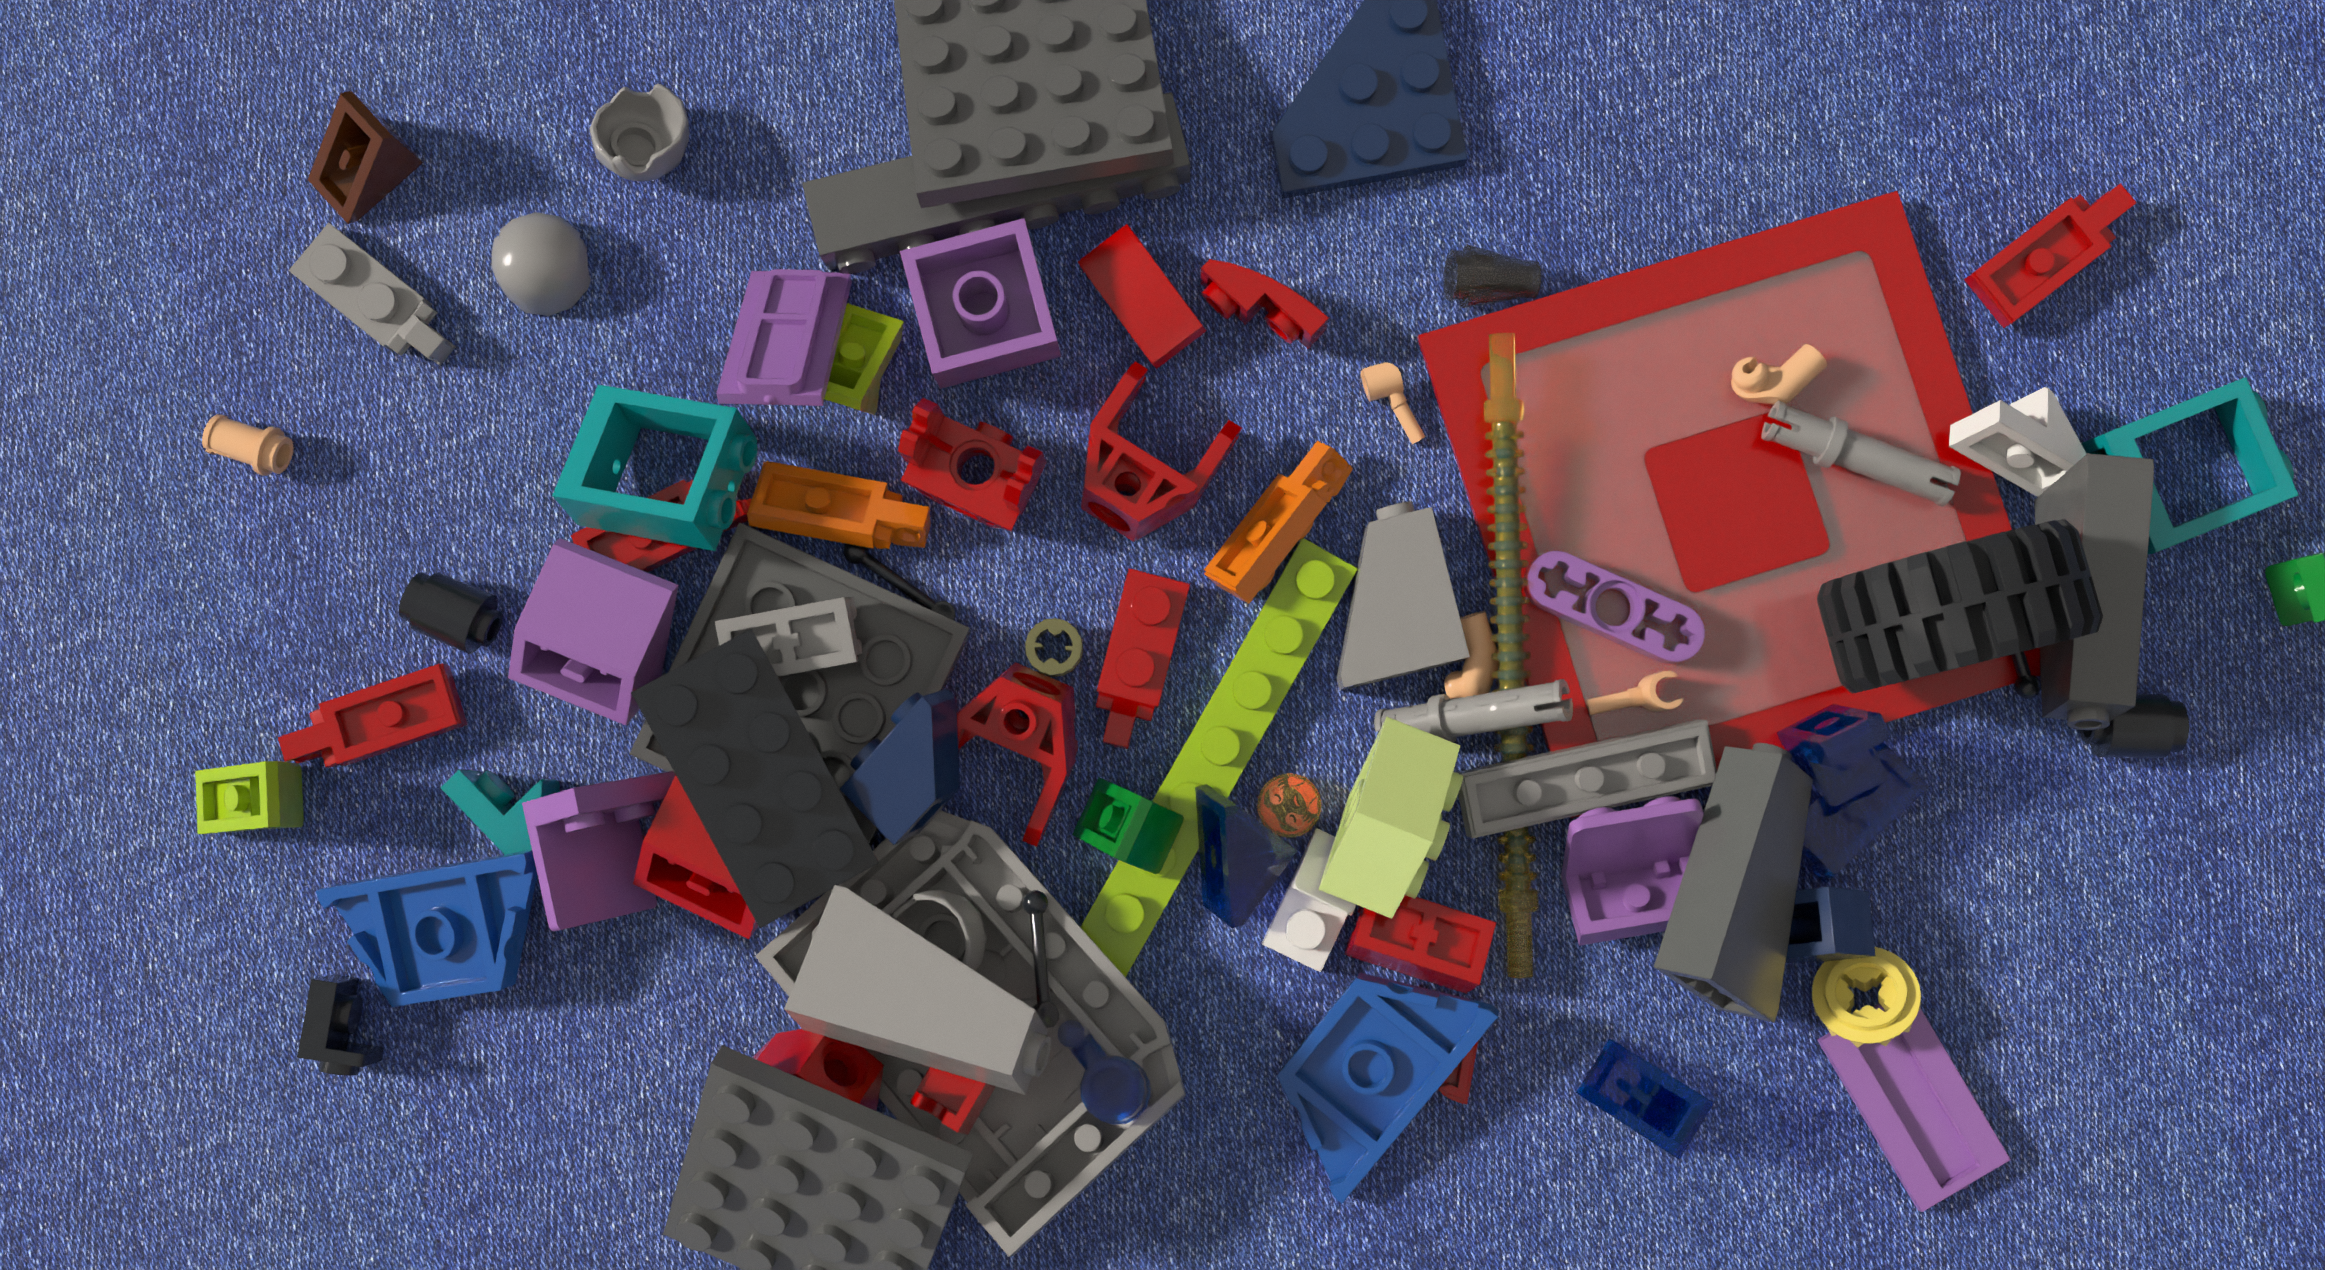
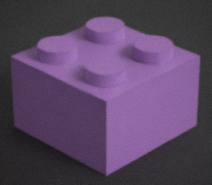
[900,218,1061,389]

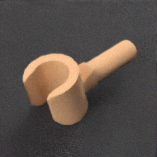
[1360,362,1426,444]
[1586,671,1683,715]

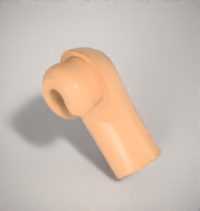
[1731,344,1827,405]

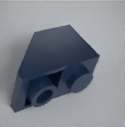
[840,688,960,845]

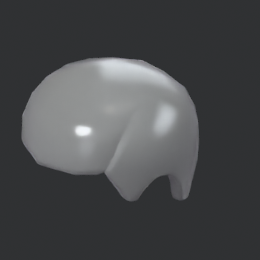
[589,83,689,181]
[491,212,591,316]
[892,890,988,971]

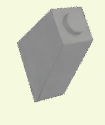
[1337,501,1470,691]

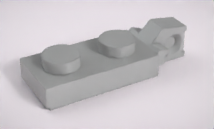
[288,222,456,366]

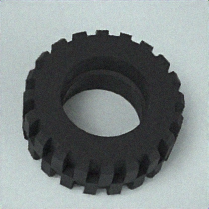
[1817,519,2103,694]

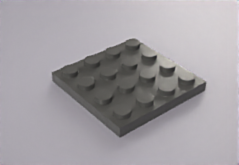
[894,0,1175,208]
[629,523,972,847]
[663,1045,974,1270]

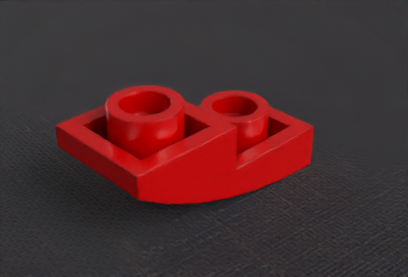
[1078,224,1207,369]
[1200,259,1329,349]

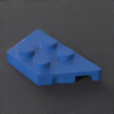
[316,850,537,1007]
[1277,972,1500,1204]

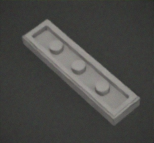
[1456,720,1717,838]

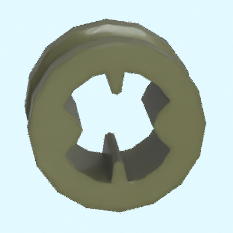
[1025,618,1083,677]

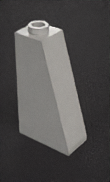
[784,885,1051,1095]

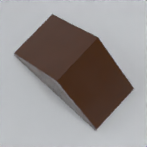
[308,90,423,224]

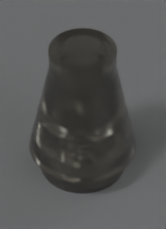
[1443,244,1541,308]

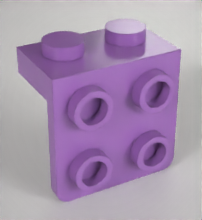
[1561,796,1703,946]

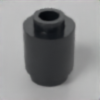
[399,572,503,654]
[2080,694,2189,758]

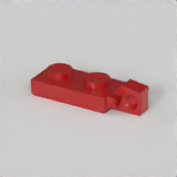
[1964,183,2137,328]
[1096,568,1190,749]
[278,663,468,768]

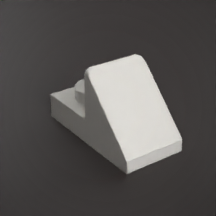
[1949,387,2086,497]
[1262,828,1356,972]

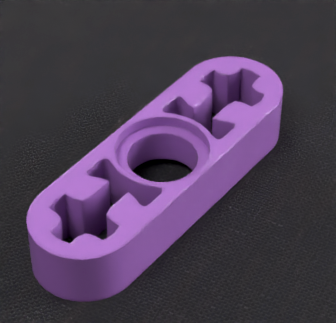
[1523,551,1705,664]

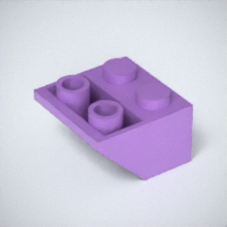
[508,538,678,725]

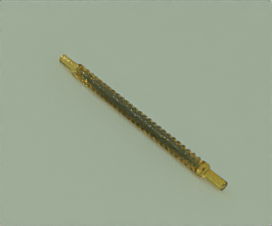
[1483,333,1539,978]

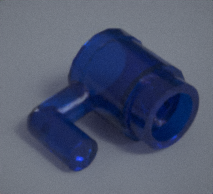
[1058,1020,1152,1125]

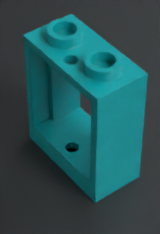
[2081,377,2299,555]
[552,384,758,551]

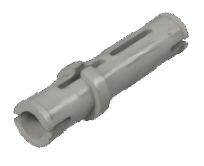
[1761,400,1961,507]
[1374,679,1573,742]

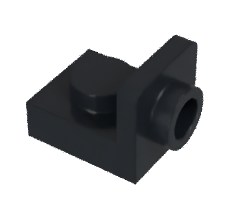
[297,974,384,1076]

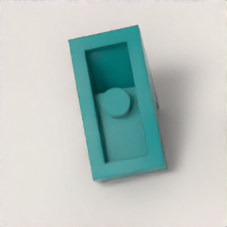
[440,769,560,880]

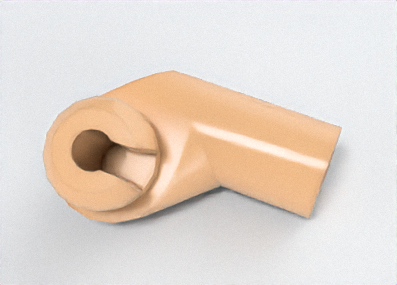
[1444,611,1500,699]

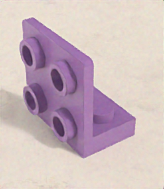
[522,771,675,932]

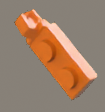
[1204,441,1353,604]
[747,461,931,549]

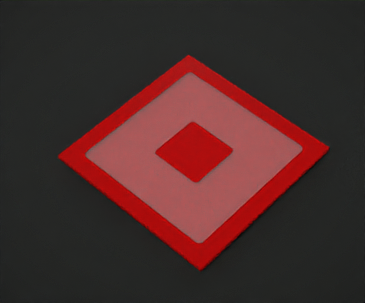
[1417,191,2041,819]

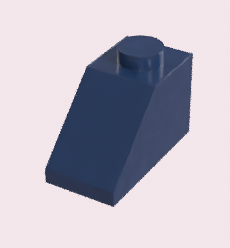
[1786,887,1876,963]

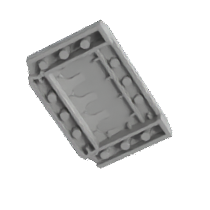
[755,810,1186,1257]

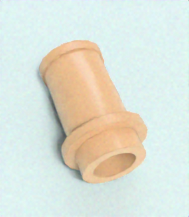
[202,414,294,476]

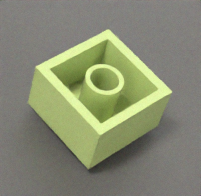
[1318,716,1463,919]

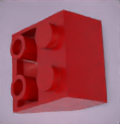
[633,775,758,939]

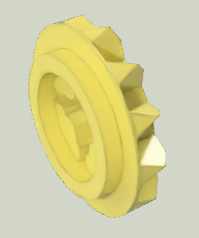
[1812,947,1921,1048]

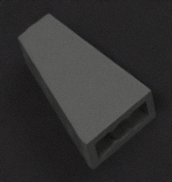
[2034,453,2154,730]
[1654,743,1813,1023]

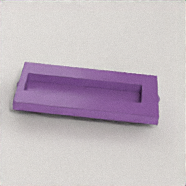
[716,269,852,406]
[1817,1004,2011,1212]

